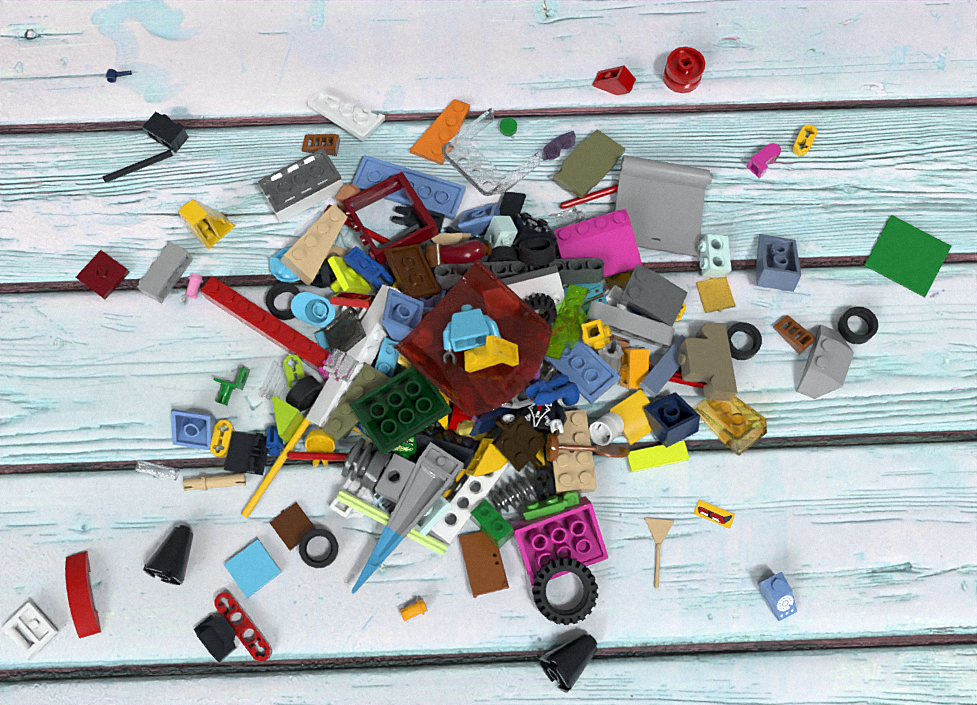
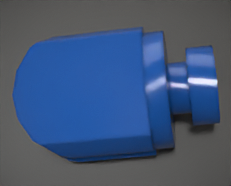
[266,425,284,456]

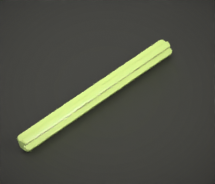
[337,490,447,555]

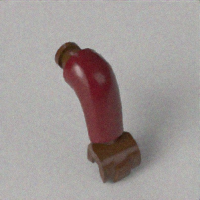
[424,239,492,267]

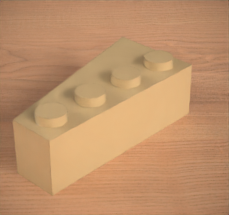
[280,204,348,286]

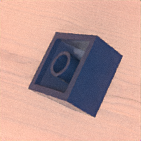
[644,392,700,448]

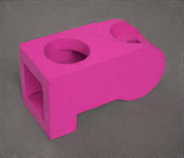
[746,143,781,178]

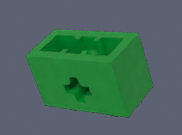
[470,499,514,549]

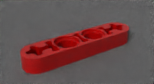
[214,592,272,661]

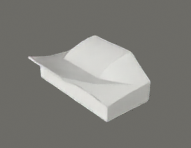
[329,476,373,519]

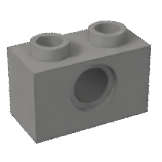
[374,454,416,504]

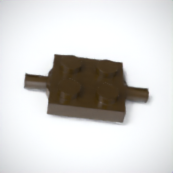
[491,414,546,472]

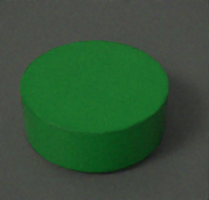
[500,118,517,136]

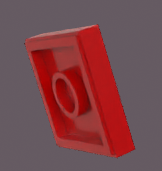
[330,292,376,308]

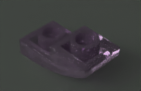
[542,131,576,161]

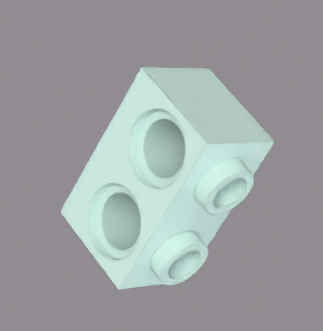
[698,234,731,277]

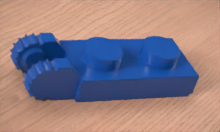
[343,246,395,290]

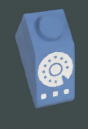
[757,572,797,621]

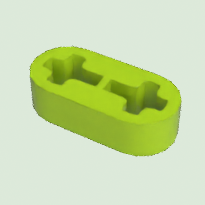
[282,355,305,390]

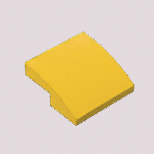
[609,389,652,445]

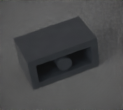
[142,111,189,153]

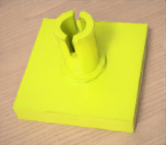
[328,256,372,294]

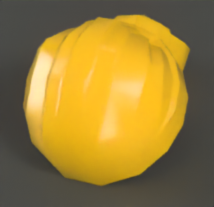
[305,428,335,468]

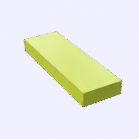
[627,440,689,473]

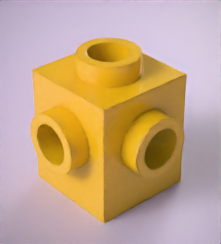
[581,319,612,349]

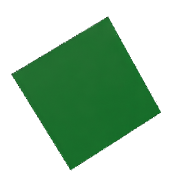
[864,215,952,298]

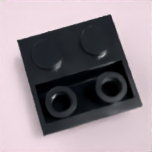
[513,211,557,247]

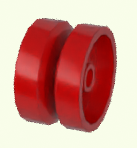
[663,46,706,94]

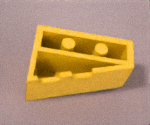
[178,199,235,250]

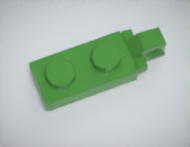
[523,490,579,520]

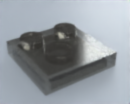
[323,306,366,359]

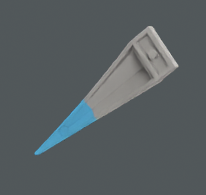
[352,442,464,594]

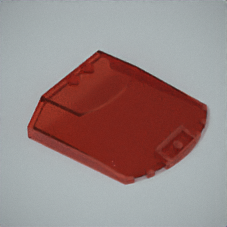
[393,259,552,418]

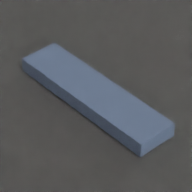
[639,335,686,398]

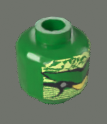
[391,435,417,459]

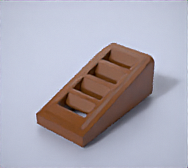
[302,134,340,156]
[773,315,817,355]

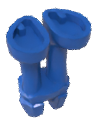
[525,374,580,406]

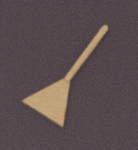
[645,518,674,589]

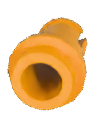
[400,599,428,621]

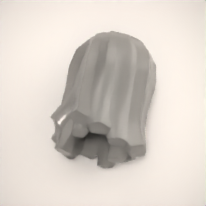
[595,339,624,373]

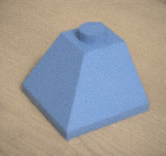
[382,288,424,345]

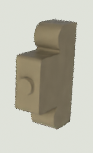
[678,322,738,401]

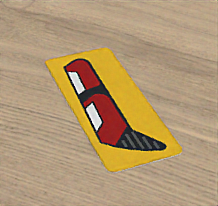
[694,500,735,529]

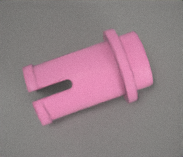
[185,274,203,299]

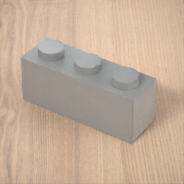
[137,242,193,304]

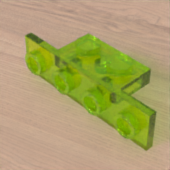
[541,284,589,360]

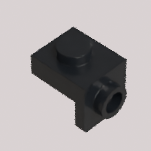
[311,258,335,288]

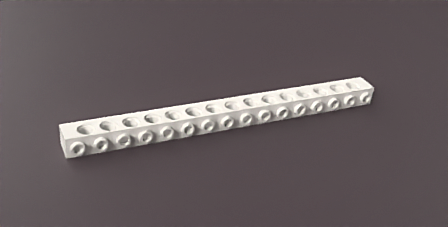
[431,285,628,546]

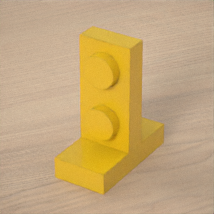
[464,335,519,373]

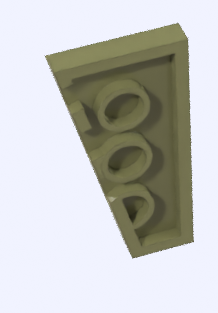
[322,363,391,441]

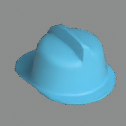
[291,292,336,328]

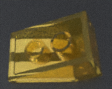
[695,396,767,456]

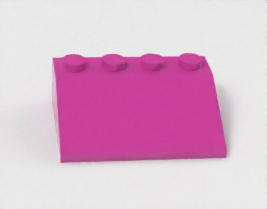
[554,208,643,286]
[510,496,609,586]

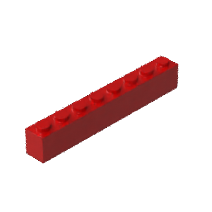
[200,276,335,372]

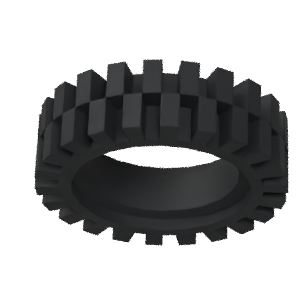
[532,557,598,625]

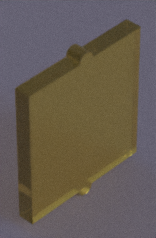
[696,276,736,313]

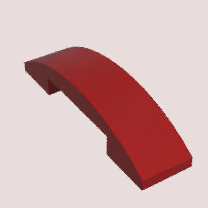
[65,552,101,639]

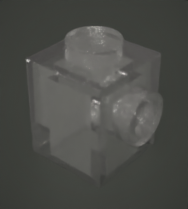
[323,348,359,382]

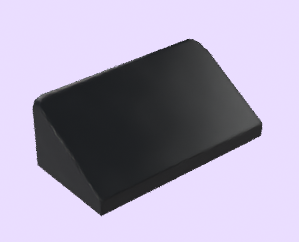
[499,192,526,221]

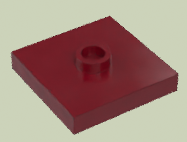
[75,250,130,300]

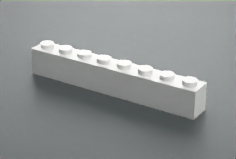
[305,285,402,428]

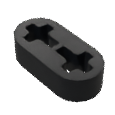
[534,466,555,501]

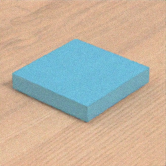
[224,539,282,598]

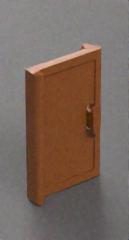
[459,531,509,598]

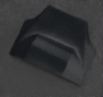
[194,615,237,662]

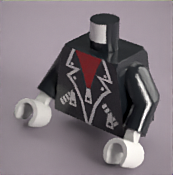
[503,398,567,436]

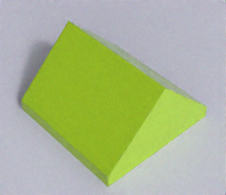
[272,396,304,444]

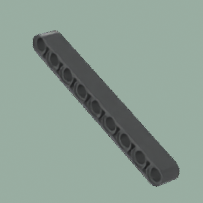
[434,258,604,289]

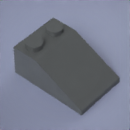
[619,264,688,327]

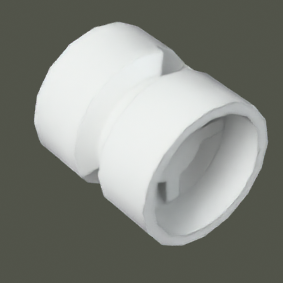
[589,412,624,446]

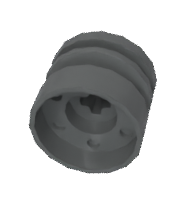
[341,438,392,491]

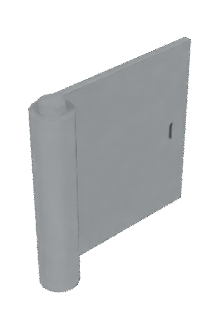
[615,155,713,257]

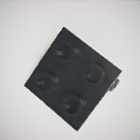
[224,432,269,476]

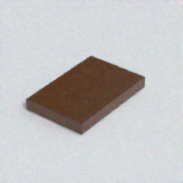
[384,244,441,299]

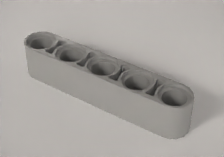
[585,301,675,348]

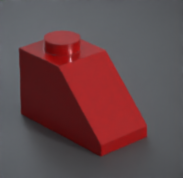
[592,65,636,95]

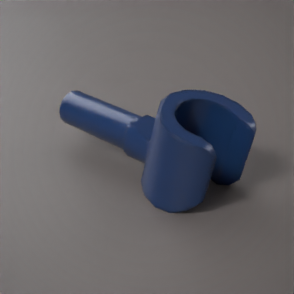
[106,69,132,83]

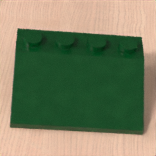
[349,362,452,456]

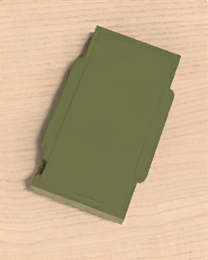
[553,129,626,199]

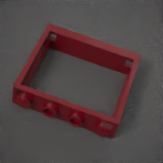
[343,172,439,264]

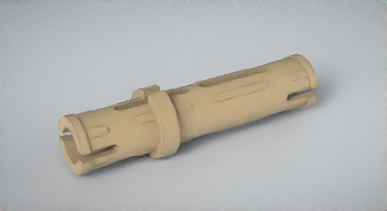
[183,473,246,491]

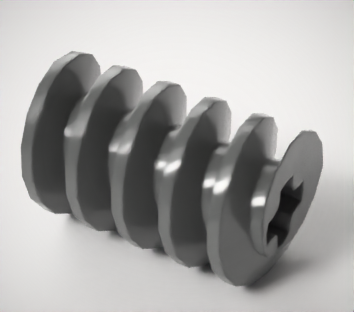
[492,476,537,516]

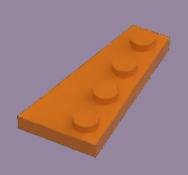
[410,99,470,165]

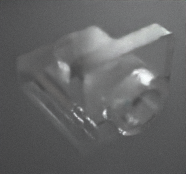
[555,206,586,228]

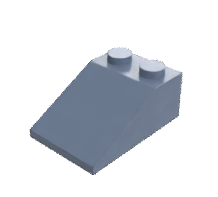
[756,234,801,292]

